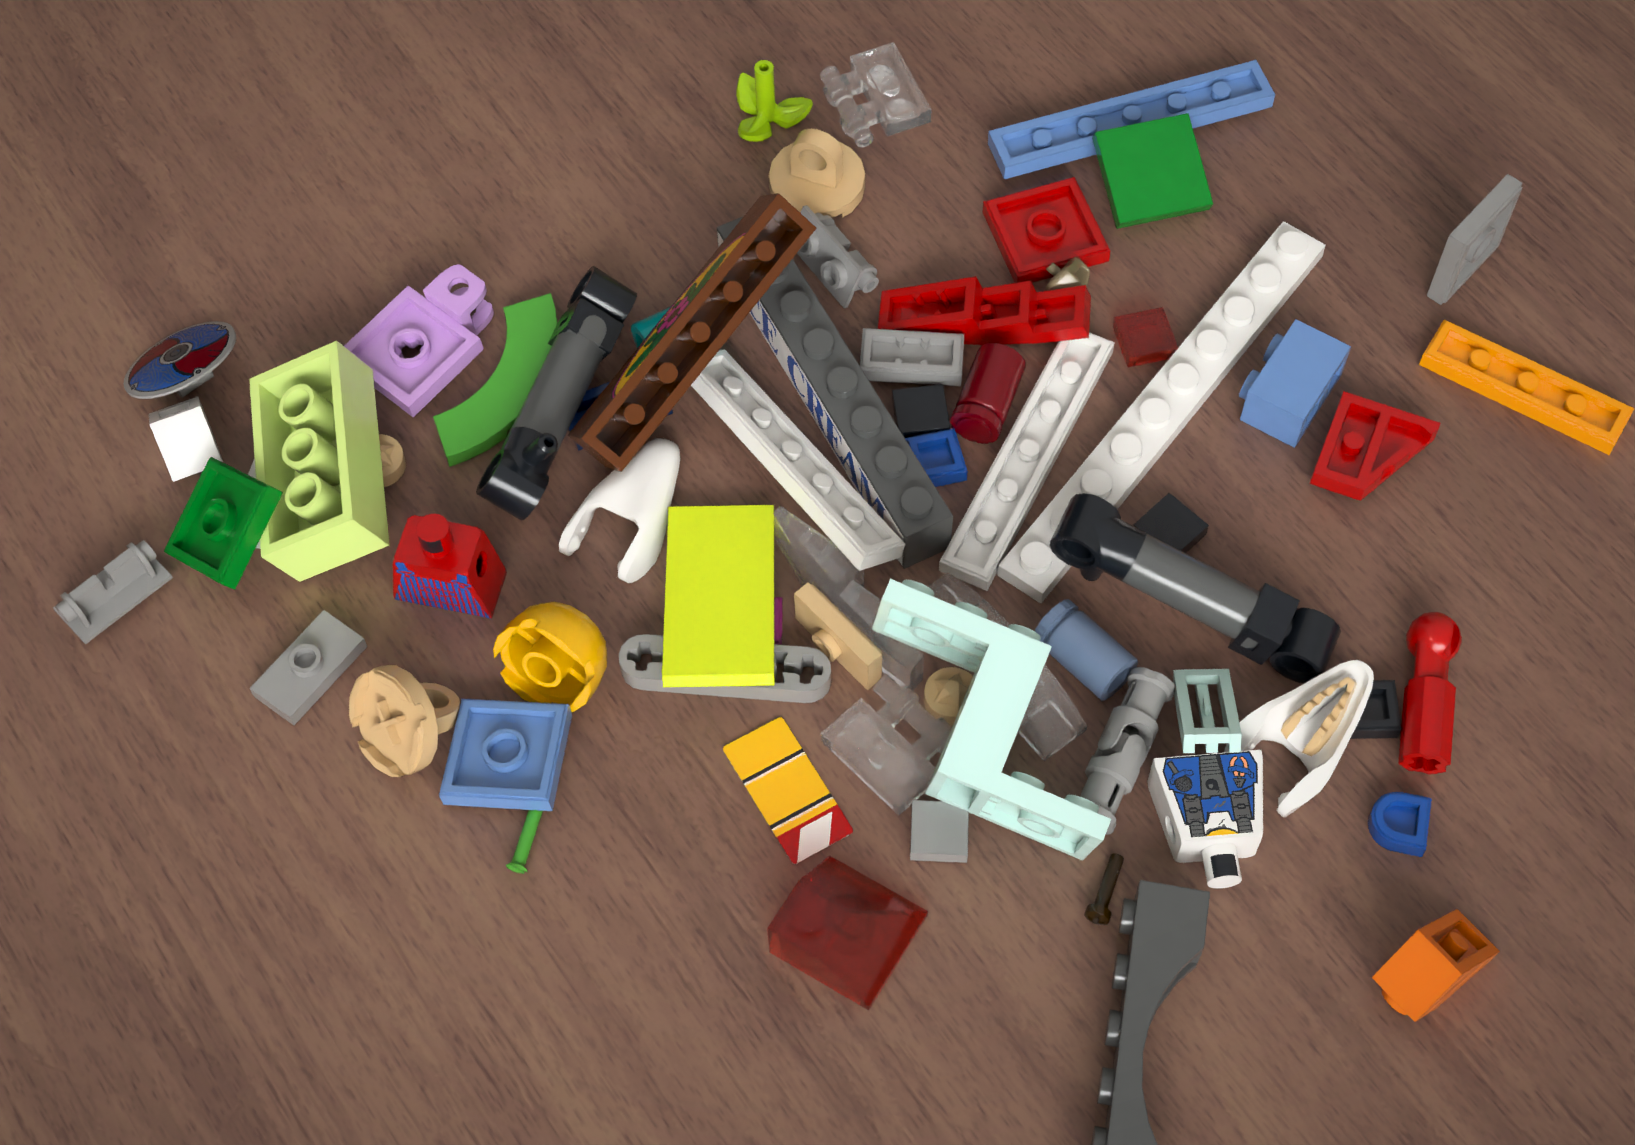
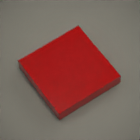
[982,177,1111,283]

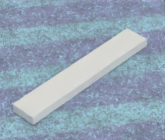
[939,332,1115,591]
[691,349,906,571]

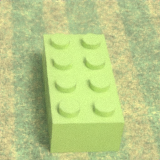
[249,341,390,582]

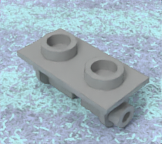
[797,205,879,308]
[53,540,173,644]

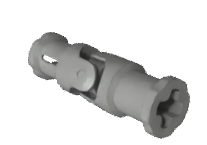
[1080,667,1175,835]

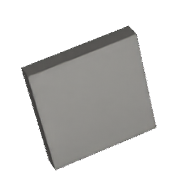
[1427,174,1523,305]

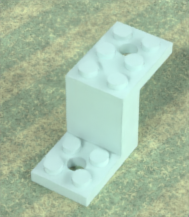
[872,579,1111,860]

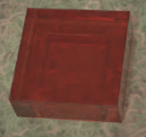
[1113,307,1178,367]

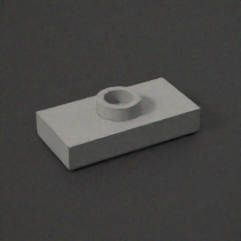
[860,328,964,386]
[250,610,367,725]

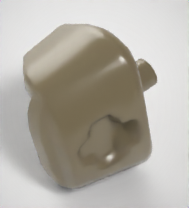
[1045,257,1090,291]

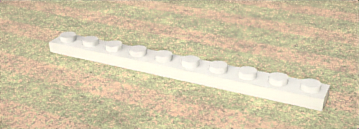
[997,221,1326,603]

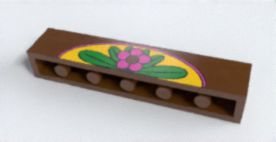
[568,193,817,472]

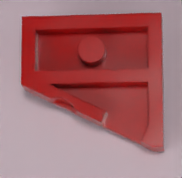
[1310,391,1441,501]

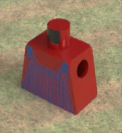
[393,514,507,619]

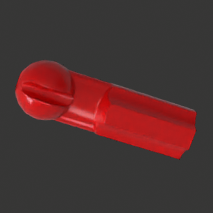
[1398,612,1462,775]

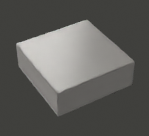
[910,800,969,863]

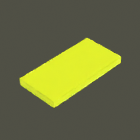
[662,505,774,687]

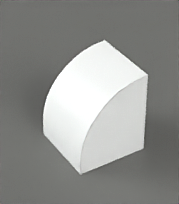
[149,397,223,482]

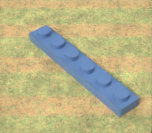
[988,60,1275,179]

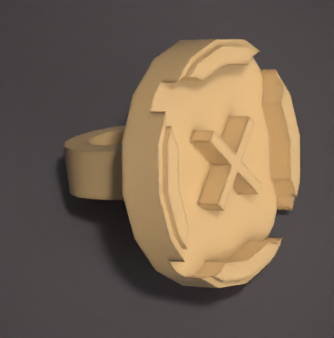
[768,128,865,218]
[349,665,460,777]

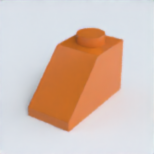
[1372,909,1500,1022]

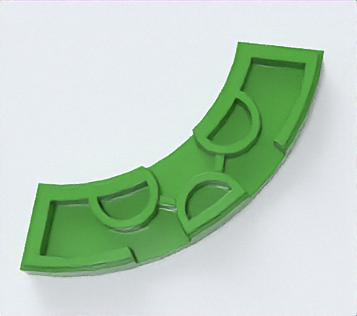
[433,293,558,467]

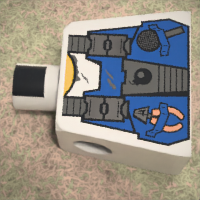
[1147,750,1263,888]

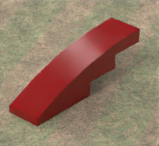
[878,276,1091,345]

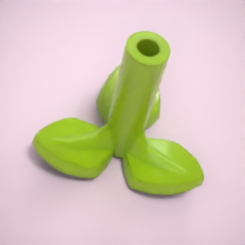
[736,60,813,142]

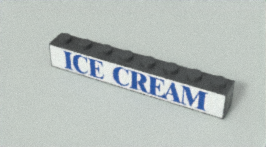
[717,216,953,569]

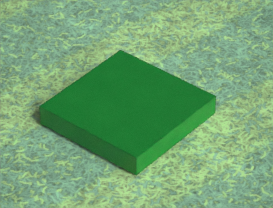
[1092,113,1213,229]
[164,457,283,590]

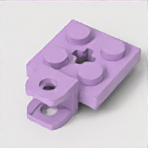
[344,264,494,417]

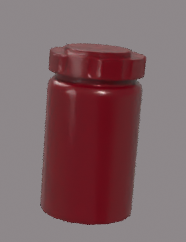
[950,343,1026,444]

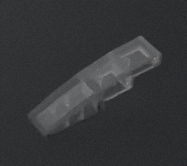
[773,506,924,695]

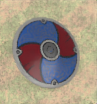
[123,321,236,399]

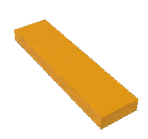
[1419,319,1634,455]

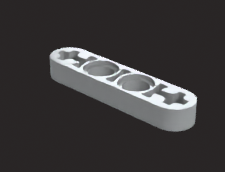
[618,634,832,703]

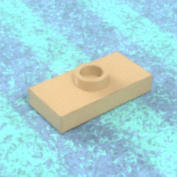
[794,582,882,690]

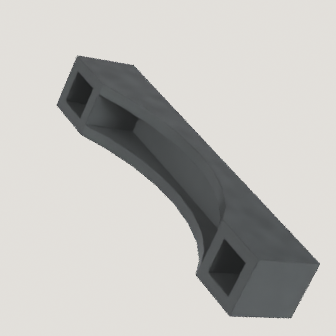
[1091,880,1210,1145]

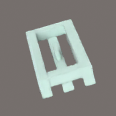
[1173,669,1242,753]

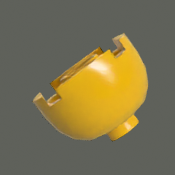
[493,601,607,712]

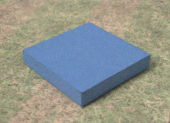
[439,699,572,811]

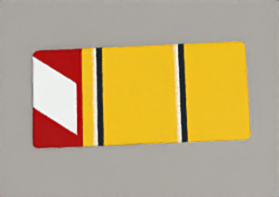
[723,717,853,864]

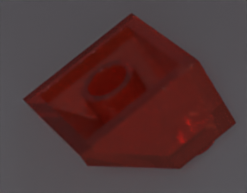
[767,855,928,1010]

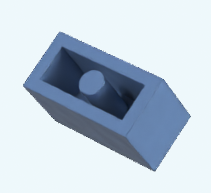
[1239,319,1351,448]

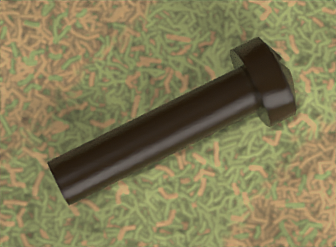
[1084,853,1124,925]

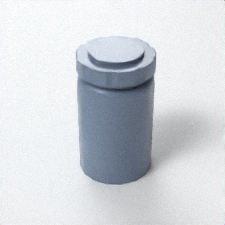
[1035,599,1138,701]

